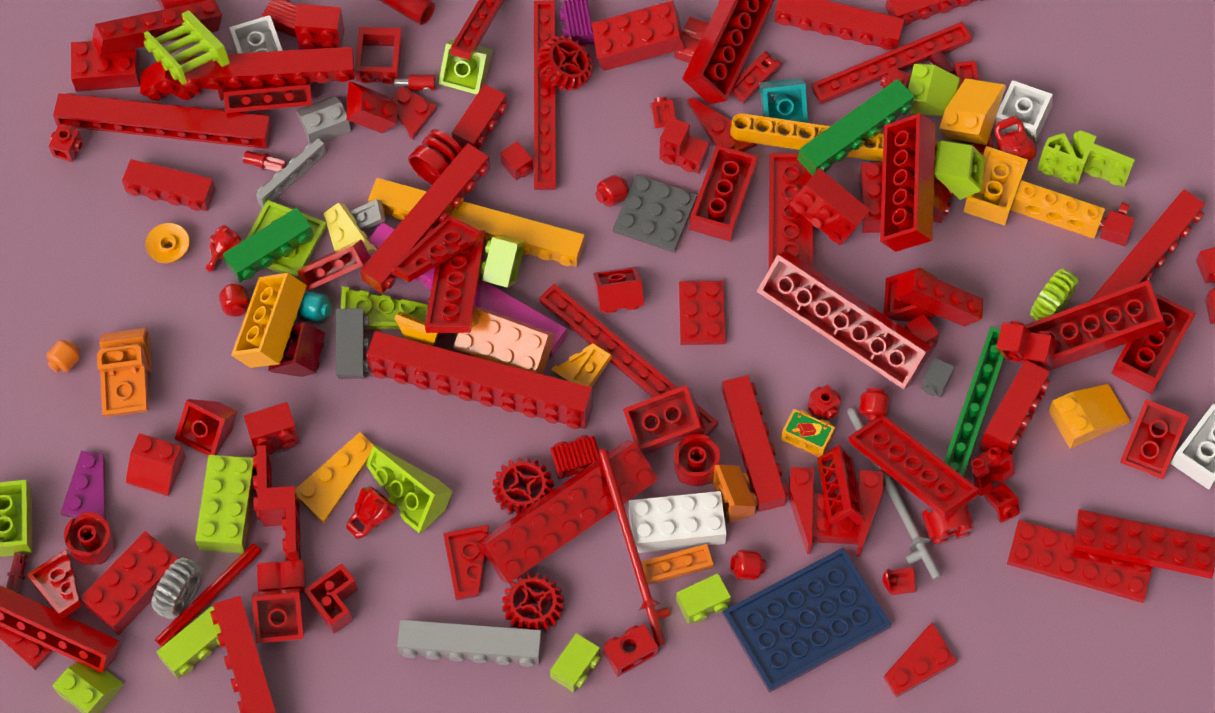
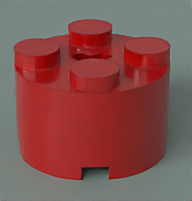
[674,434,720,487]
[921,504,974,545]
[64,512,115,565]

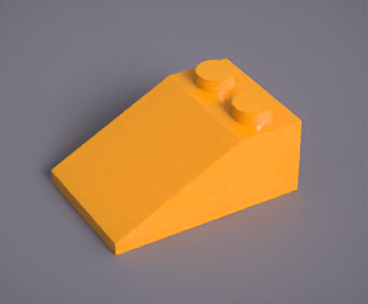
[939,78,1006,145]
[963,146,1028,226]
[1048,384,1130,449]

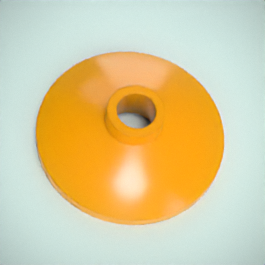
[145,223,190,263]

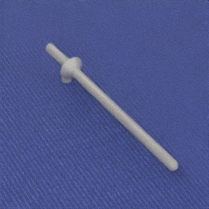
[847,408,942,581]

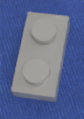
[350,199,386,231]

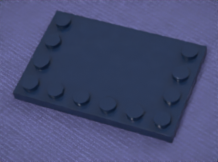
[722,547,892,693]

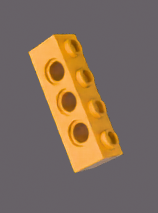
[1011,180,1105,239]

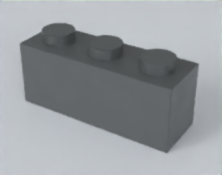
[336,308,369,379]

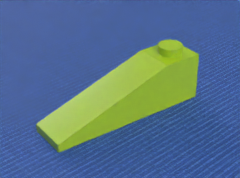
[366,445,453,533]

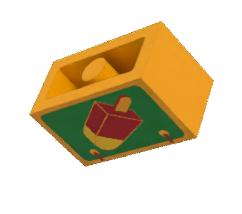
[781,409,835,457]

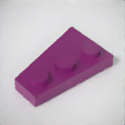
[60,450,106,520]

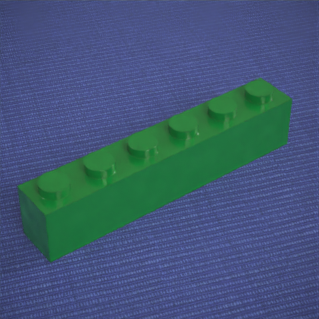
[797,79,915,176]

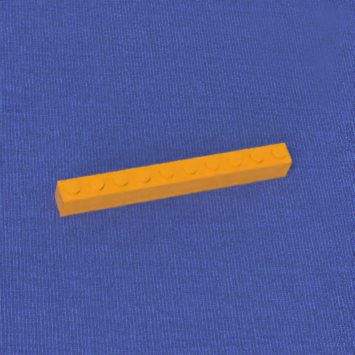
[368,178,585,267]

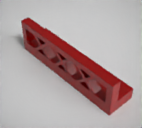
[817,445,865,525]

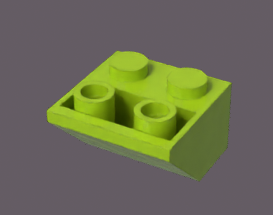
[934,141,985,200]

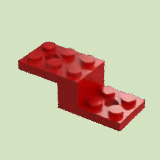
[253,445,301,561]

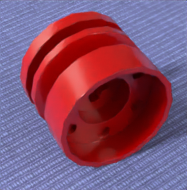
[408,129,462,185]

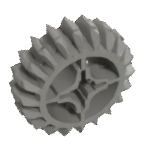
[151,557,203,620]

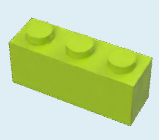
[156,606,221,679]

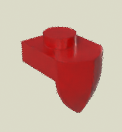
[882,567,917,595]

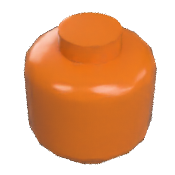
[46,339,80,373]

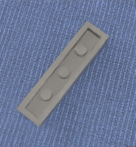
[256,138,326,208]

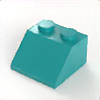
[759,78,808,123]

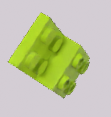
[1037,131,1135,187]

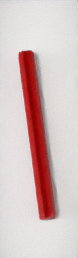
[155,544,261,647]

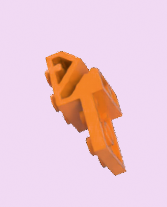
[97,328,152,418]

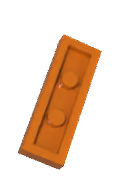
[641,544,714,585]

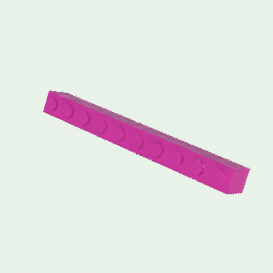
[368,222,567,358]

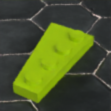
[341,286,428,330]

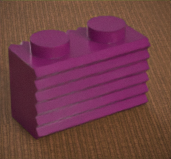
[559,0,594,45]

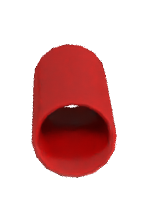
[379,0,435,25]

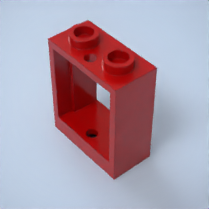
[354,27,403,84]

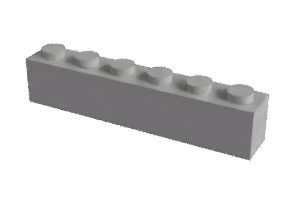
[397,620,542,667]

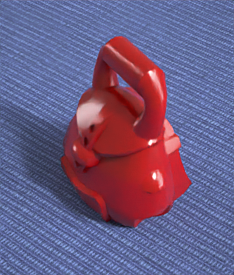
[995,116,1037,162]
[205,225,242,272]
[346,486,396,539]

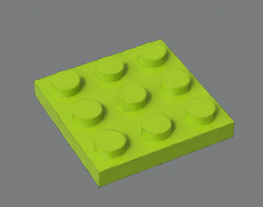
[246,200,327,280]

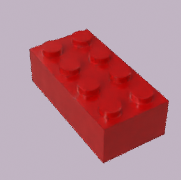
[591,1,685,71]
[689,144,758,242]
[1111,293,1196,395]
[979,359,1051,454]
[80,531,179,636]

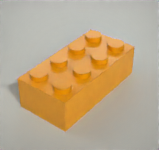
[231,273,307,368]

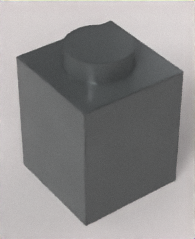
[920,357,954,398]

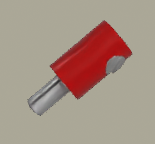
[394,75,435,92]

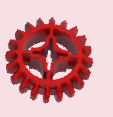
[536,35,594,92]
[492,457,554,515]
[502,572,565,632]

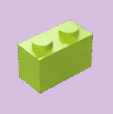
[676,573,731,624]
[550,633,601,693]

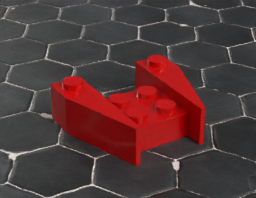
[789,467,883,557]

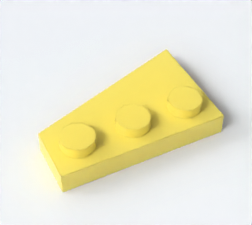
[323,203,377,255]

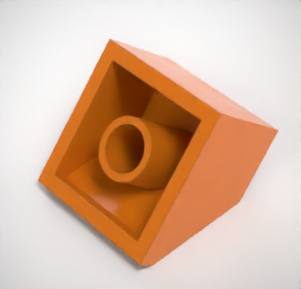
[713,464,758,523]

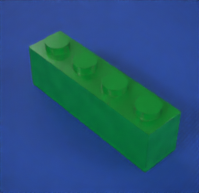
[223,207,314,283]

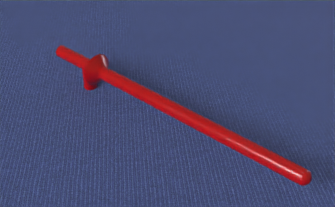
[599,448,670,646]

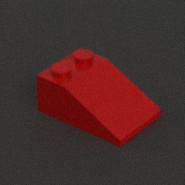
[1120,399,1189,479]

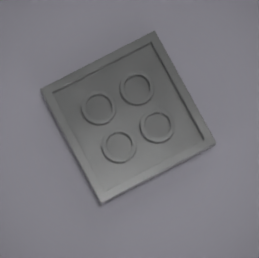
[613,174,697,253]

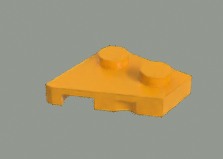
[551,343,612,387]

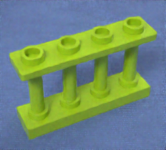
[144,10,230,85]

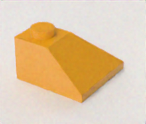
[395,312,439,346]

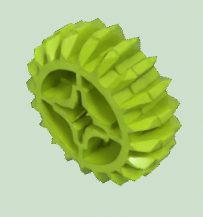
[1030,268,1079,321]

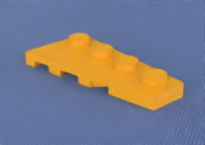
[296,432,374,525]

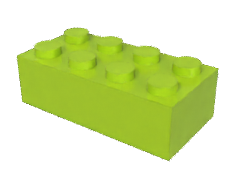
[195,455,256,553]

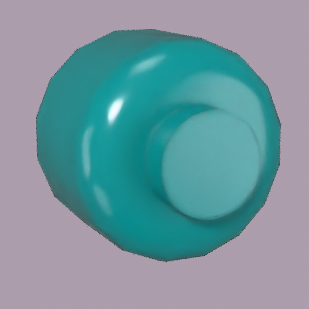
[298,291,332,322]

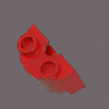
[971,447,1015,497]

